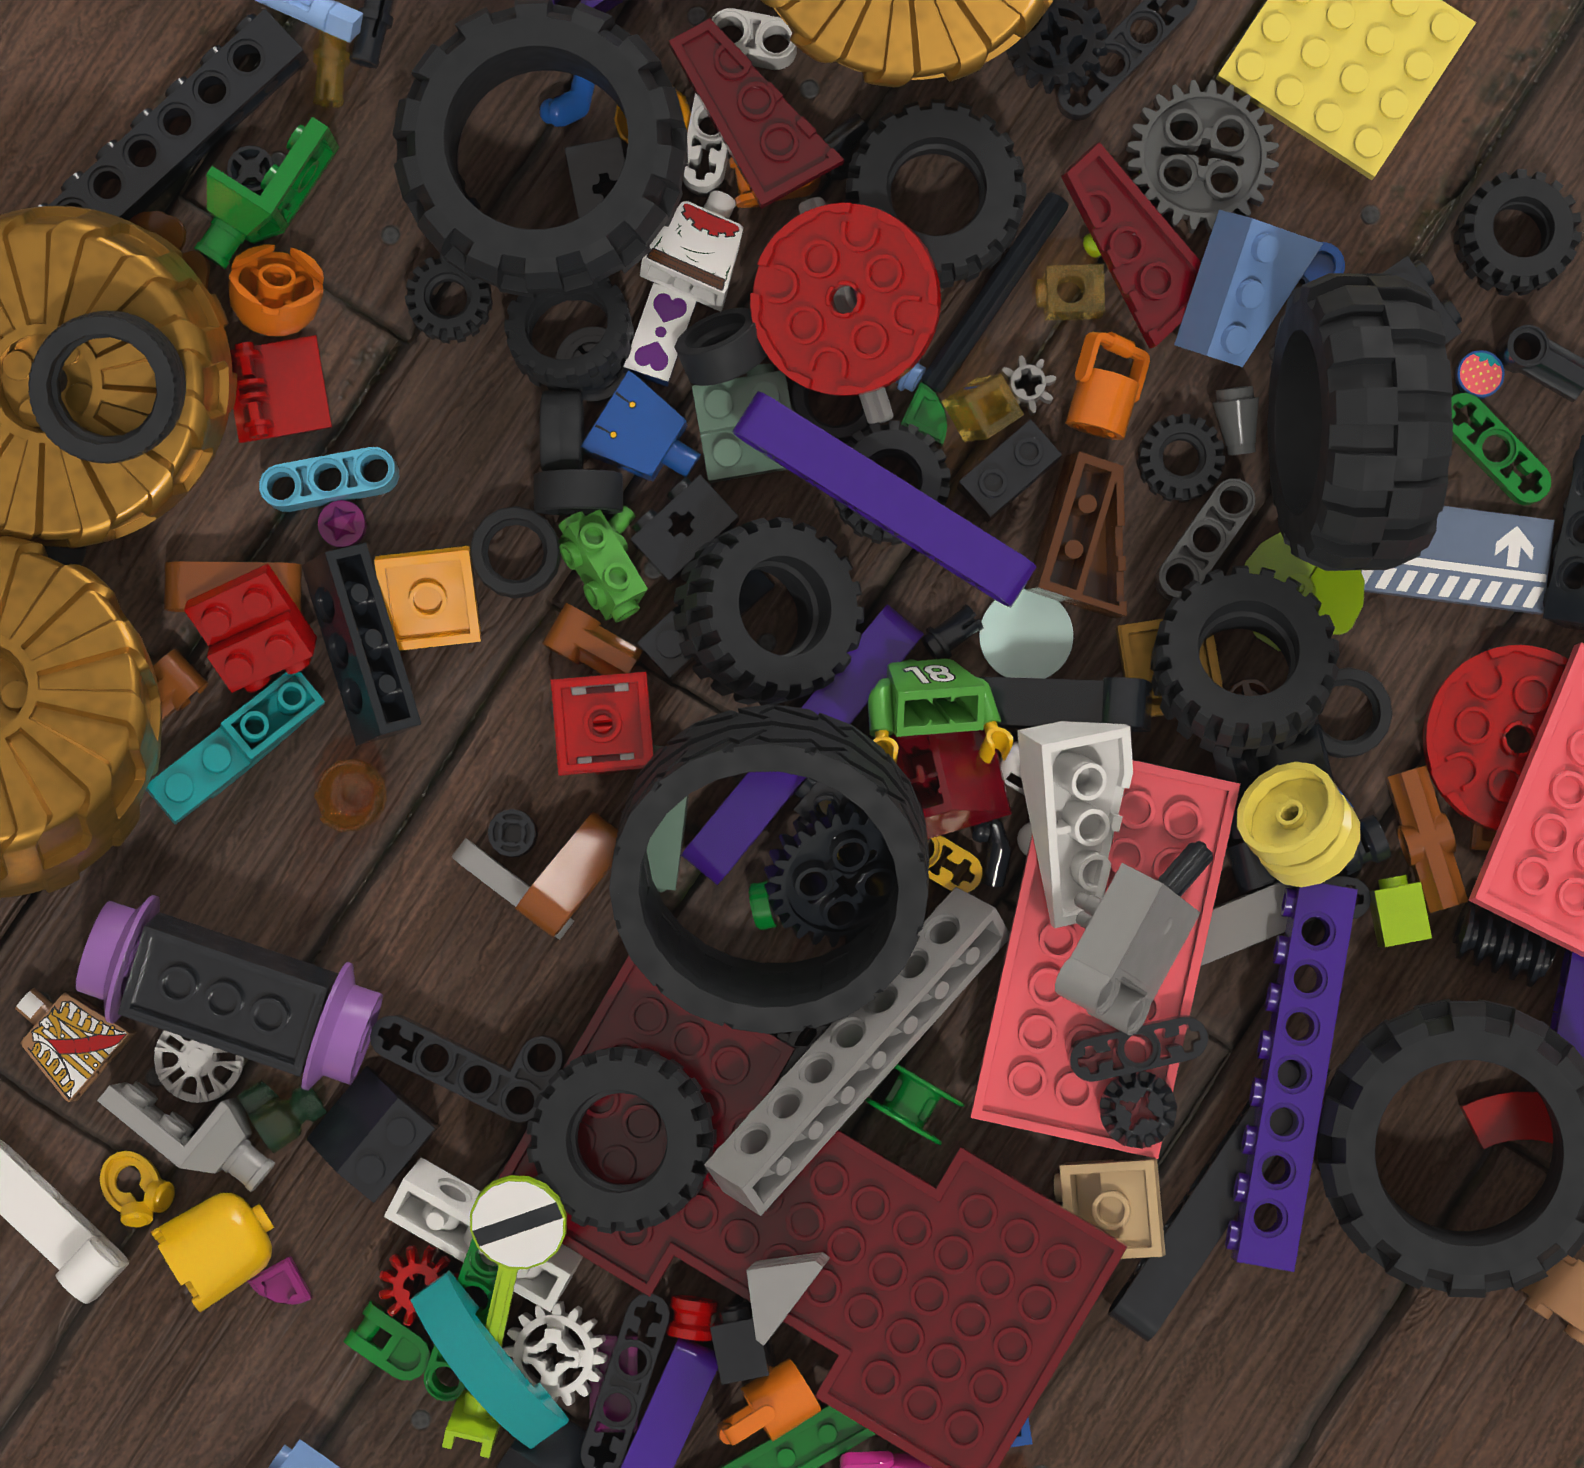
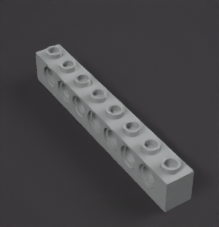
[704,887,1010,1216]

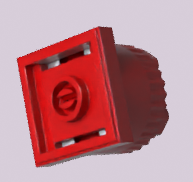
[551,672,654,776]

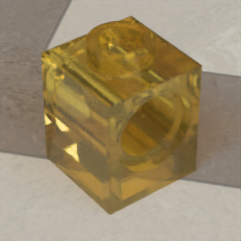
[1036,264,1105,320]

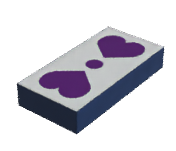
[623,283,697,387]

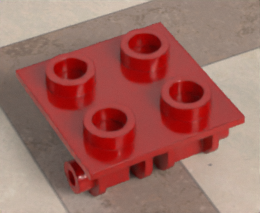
[230,335,332,443]

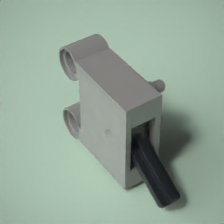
[1055,841,1213,1035]

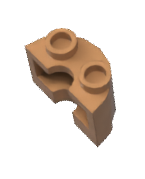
[1520,1255,1584,1346]

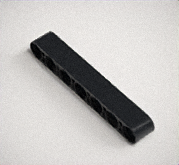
[1108,1060,1331,1342]

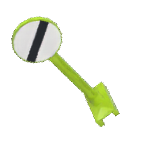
[442,1175,567,1458]

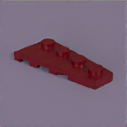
[1061,142,1201,349]

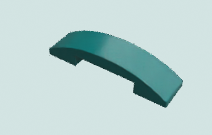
[411,1270,569,1449]

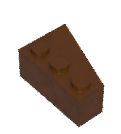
[1025,451,1127,618]

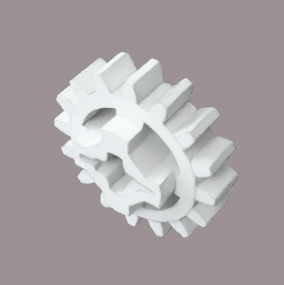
[503,1301,608,1406]

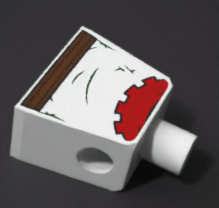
[640,190,744,312]

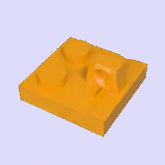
[374,546,482,651]

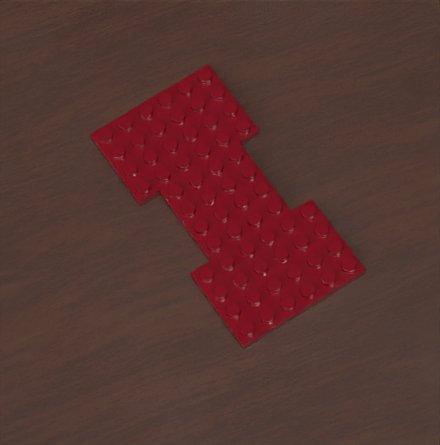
[498,956,1128,1468]

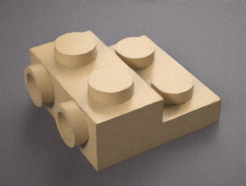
[1054,1158,1166,1259]

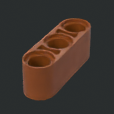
[164,561,302,612]
[515,811,619,938]

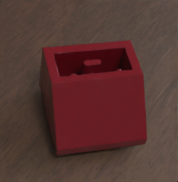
[889,729,1012,839]

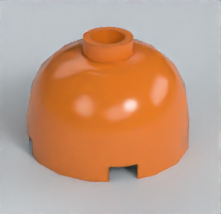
[228,244,324,336]

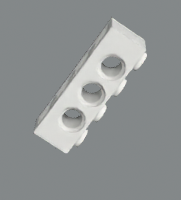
[384,1157,583,1312]

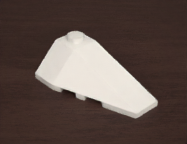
[1017,721,1133,928]

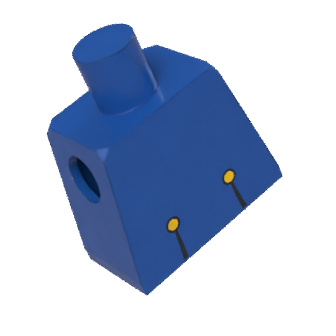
[581,370,701,481]

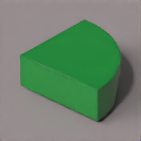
[900,382,947,446]

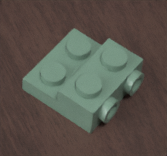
[692,364,792,483]

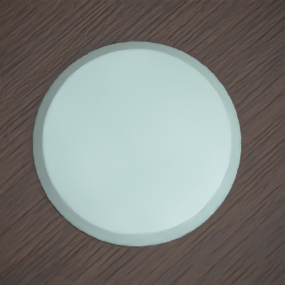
[979,589,1073,679]

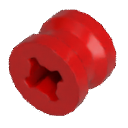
[667,1295,718,1341]

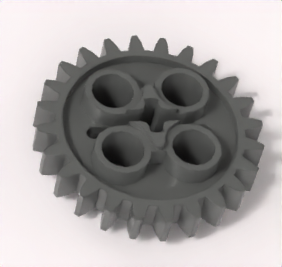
[1126,80,1279,234]

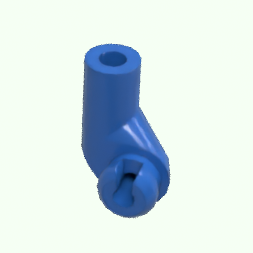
[539,75,595,127]

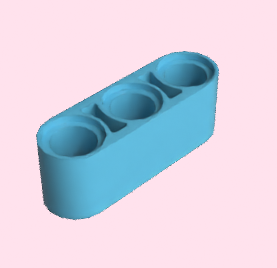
[259,447,399,512]

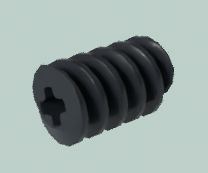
[1452,900,1558,987]

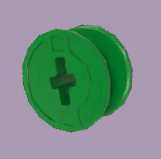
[864,1064,965,1146]

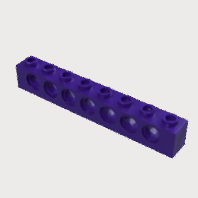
[1225,883,1358,1272]

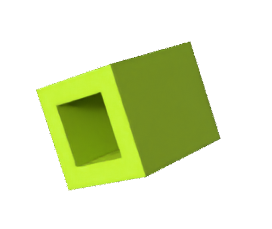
[1370,875,1432,947]

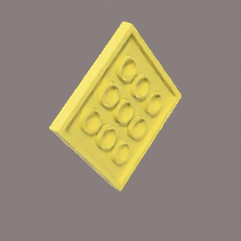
[1216,0,1476,180]

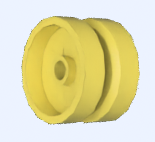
[1237,762,1360,887]

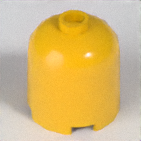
[151,1193,274,1312]

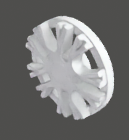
[154,1030,244,1103]

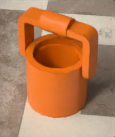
[1065,332,1150,440]
[717,1358,821,1446]

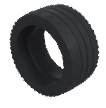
[28,311,186,464]

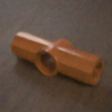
[1385,765,1468,913]

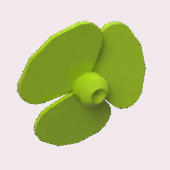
[1245,532,1365,651]

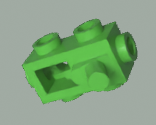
[558,505,648,623]

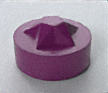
[318,500,367,549]

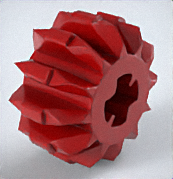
[379,1245,459,1326]

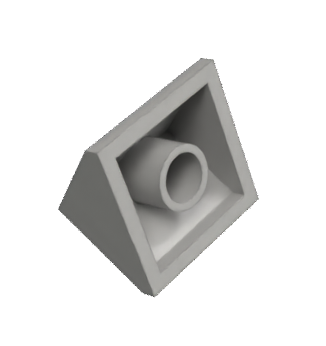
[746,1252,830,1346]

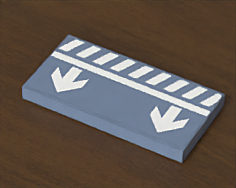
[1361,506,1555,615]

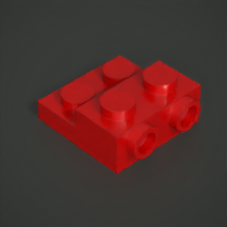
[184,563,317,693]

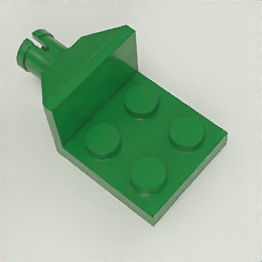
[194,117,340,269]

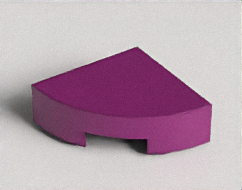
[248,1256,313,1305]

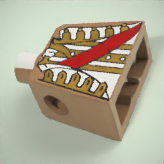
[15,988,137,1102]

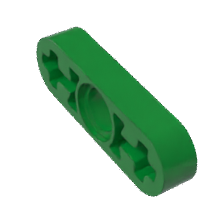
[1451,393,1551,505]

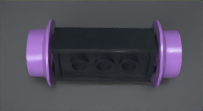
[76,895,383,1091]

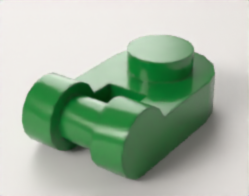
[343,1301,432,1380]

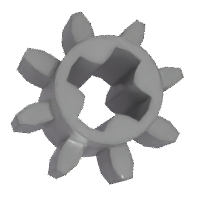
[997,355,1056,416]

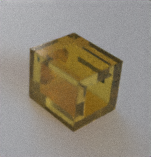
[942,374,1024,442]

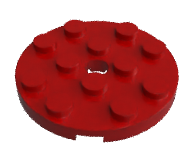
[750,203,941,396]
[1423,645,1568,832]

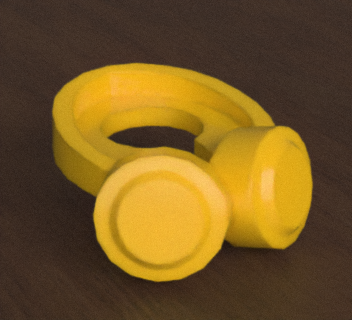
[100,1151,175,1227]

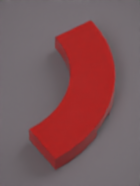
[1460,1091,1553,1149]

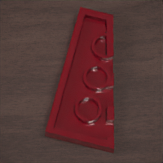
[669,18,844,209]

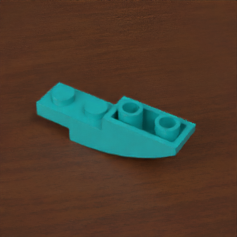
[146,672,325,825]

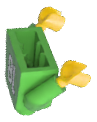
[868,659,1013,763]

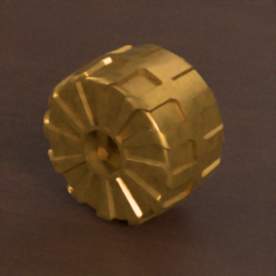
[0,206,237,548]
[0,536,162,899]

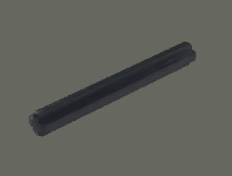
[922,192,1069,393]

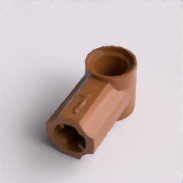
[542,603,643,675]
[153,648,209,722]

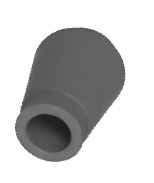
[1212,386,1259,455]

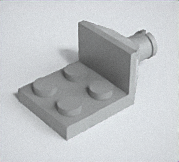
[97,1081,276,1192]

